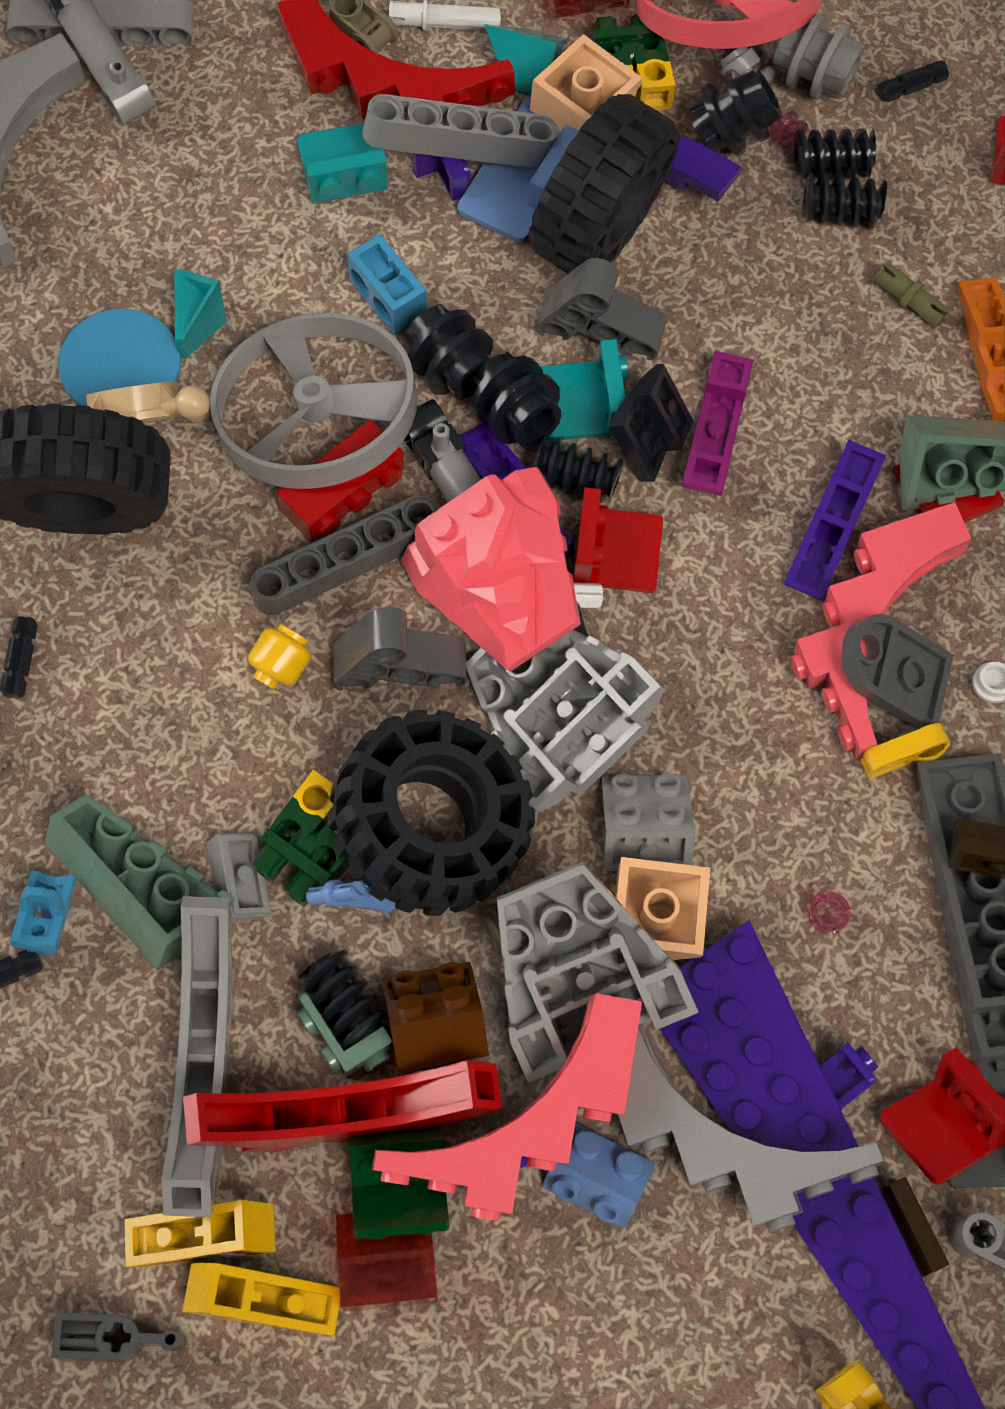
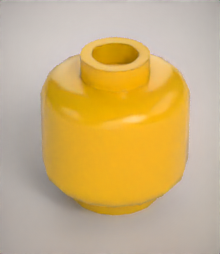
[248,624,311,690]

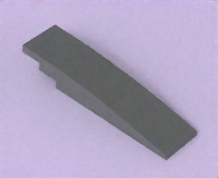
[916,753,1005,1096]

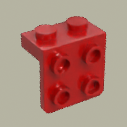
[880,1047,1005,1185]

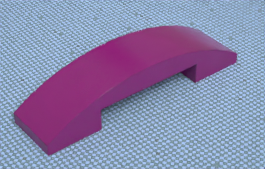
[681,351,754,496]

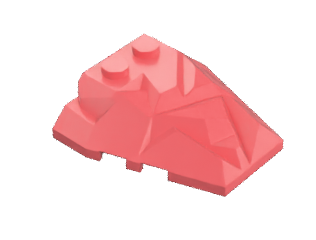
[401,467,581,672]

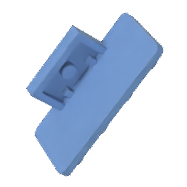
[458,97,579,243]

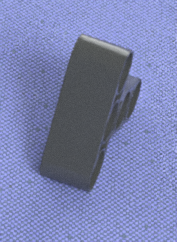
[536,258,666,360]
[333,607,467,691]

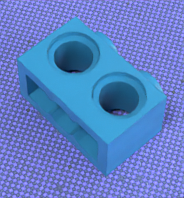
[347,234,427,336]

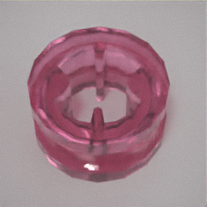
[770,111,808,150]
[809,892,851,935]

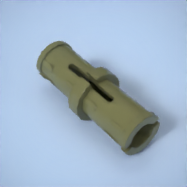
[872,261,951,329]

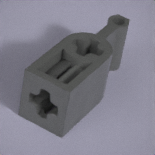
[51,1312,186,1362]

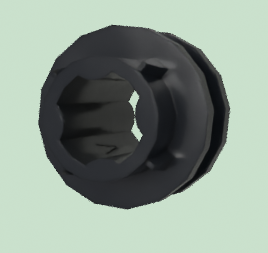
[689,69,782,156]
[405,304,493,401]
[471,352,561,449]

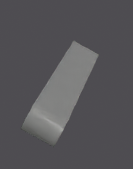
[6,0,194,47]
[362,94,559,168]

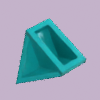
[484,24,566,96]
[174,269,227,358]

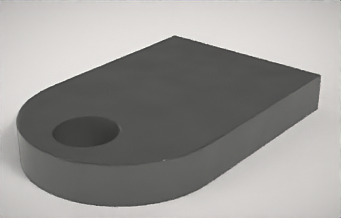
[842,614,954,729]

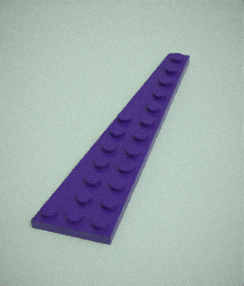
[660,920,985,1409]

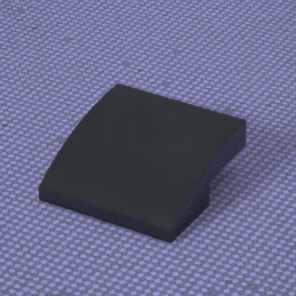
[609,364,693,482]

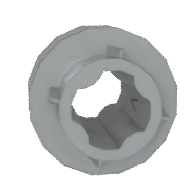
[773,13,864,100]

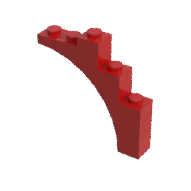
[276,0,515,119]
[183,1061,503,1153]

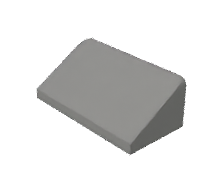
[206,833,272,924]

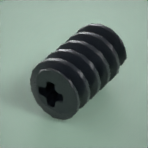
[793,128,876,180]
[803,171,888,230]
[533,436,623,505]
[299,949,387,1051]

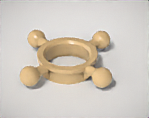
[66,381,211,423]

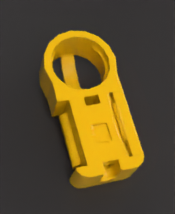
[860,723,951,780]

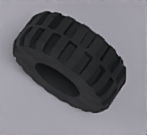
[529,94,680,274]
[0,404,171,535]
[328,710,535,916]

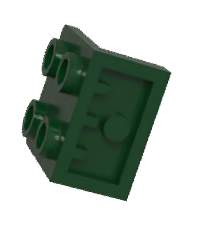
[348,1128,449,1239]

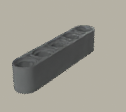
[250,495,438,615]

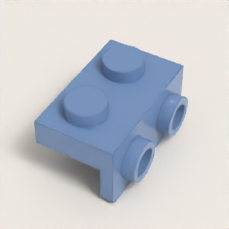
[542,1123,656,1228]

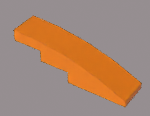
[957,277,1005,422]

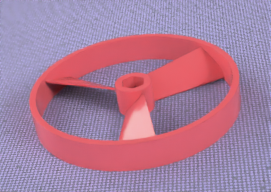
[635,0,823,49]

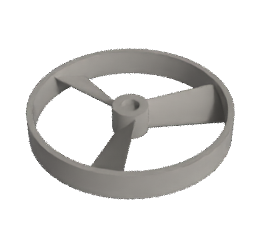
[210,313,418,489]

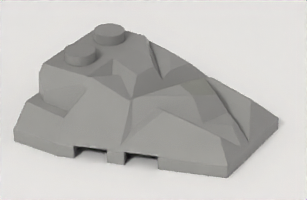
[466,630,664,812]
[497,862,699,1083]

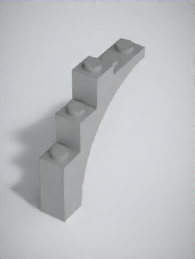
[0,33,85,268]
[161,896,236,1217]
[618,1026,886,1233]

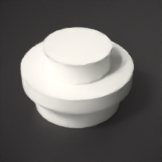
[972,662,1005,703]

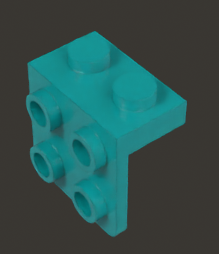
[297,123,388,204]
[540,339,631,441]

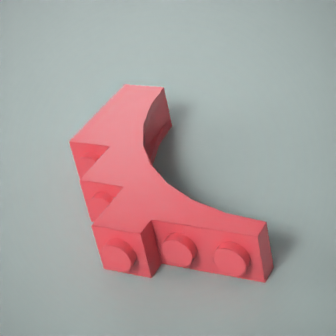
[790,502,971,761]
[372,993,642,1221]

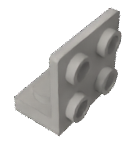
[601,774,695,871]

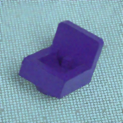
[413,153,471,201]
[820,1042,879,1110]

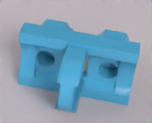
[10,870,77,956]

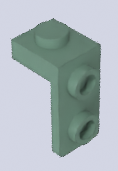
[296,992,394,1079]

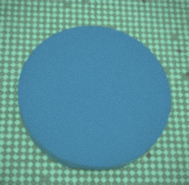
[58,309,181,406]

